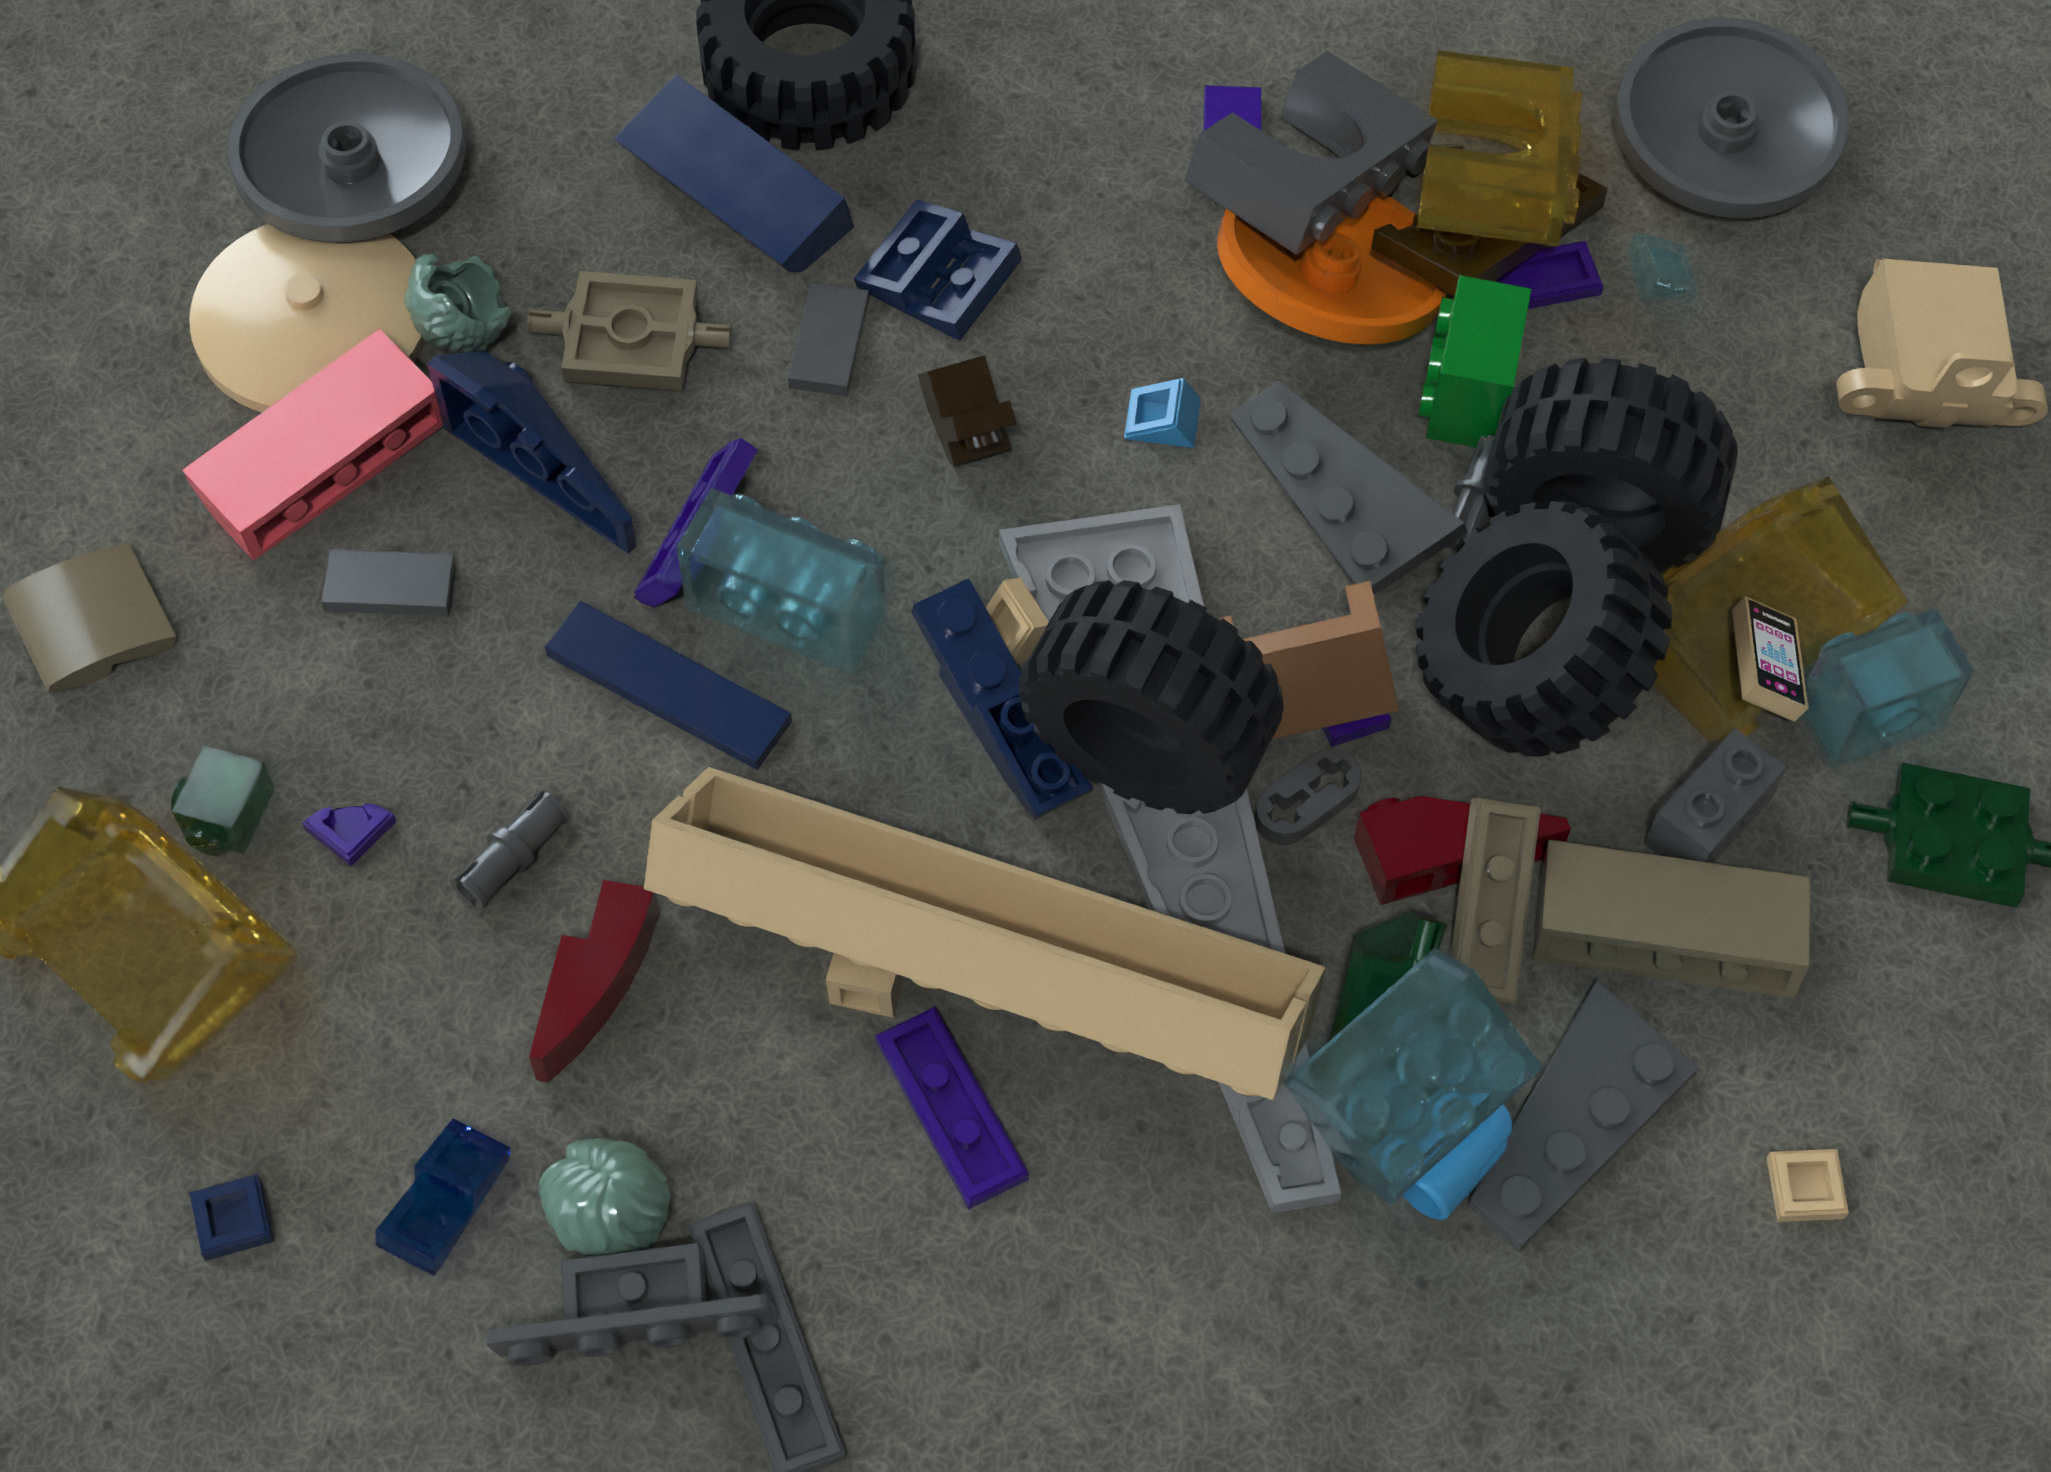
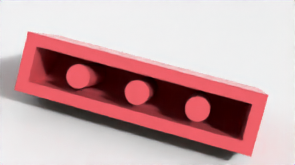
[182,329,443,561]

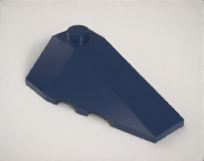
[427,351,636,554]

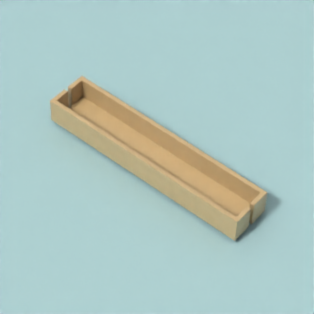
[644,767,1326,1101]

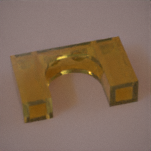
[1417,50,1583,246]

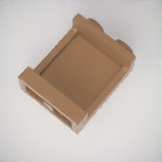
[1219,581,1399,739]

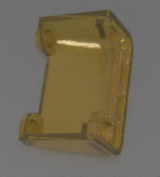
[1653,476,1908,741]
[0,787,295,1083]

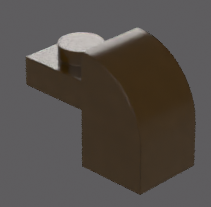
[918,355,1017,466]

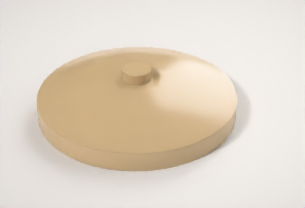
[189,224,425,412]

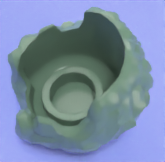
[404,254,511,354]
[539,1138,671,1256]

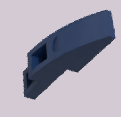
[911,578,1093,819]

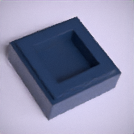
[189,1174,274,1261]

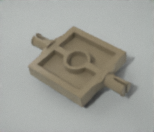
[527,271,733,391]

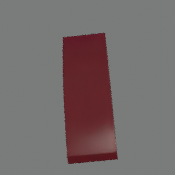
[529,880,660,1082]

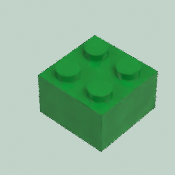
[1418,275,1531,448]

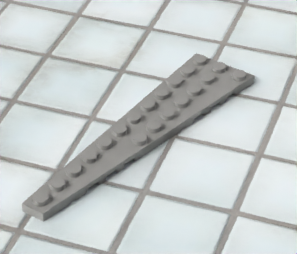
[999,504,1342,1214]

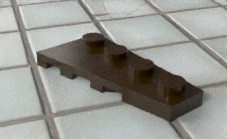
[1371,163,1608,296]

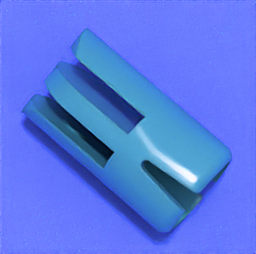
[1395,1097,1512,1221]

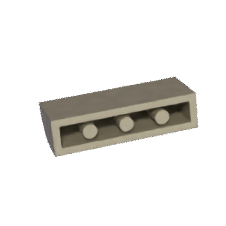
[1532,840,1810,998]

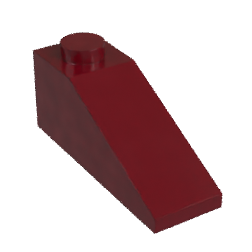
[1354,796,1571,905]

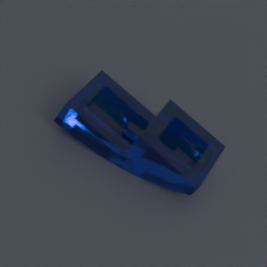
[375,1118,511,1276]

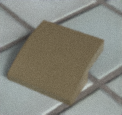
[2,542,176,693]

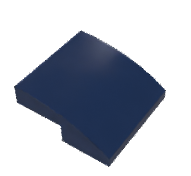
[854,199,1022,340]

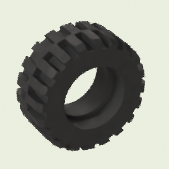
[696,0,916,150]
[1484,358,1738,573]
[1416,501,1672,757]
[1019,580,1284,815]

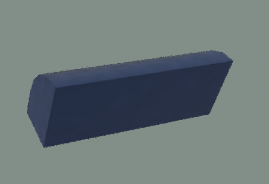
[614,74,854,272]

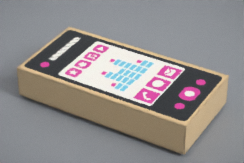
[1732,596,1809,722]

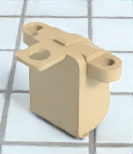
[1836,259,2048,428]

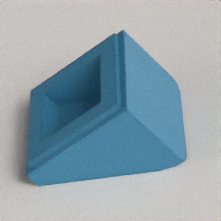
[1124,378,1201,448]

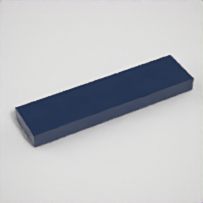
[545,601,792,770]

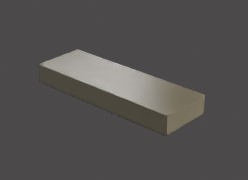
[1449,798,1541,1004]

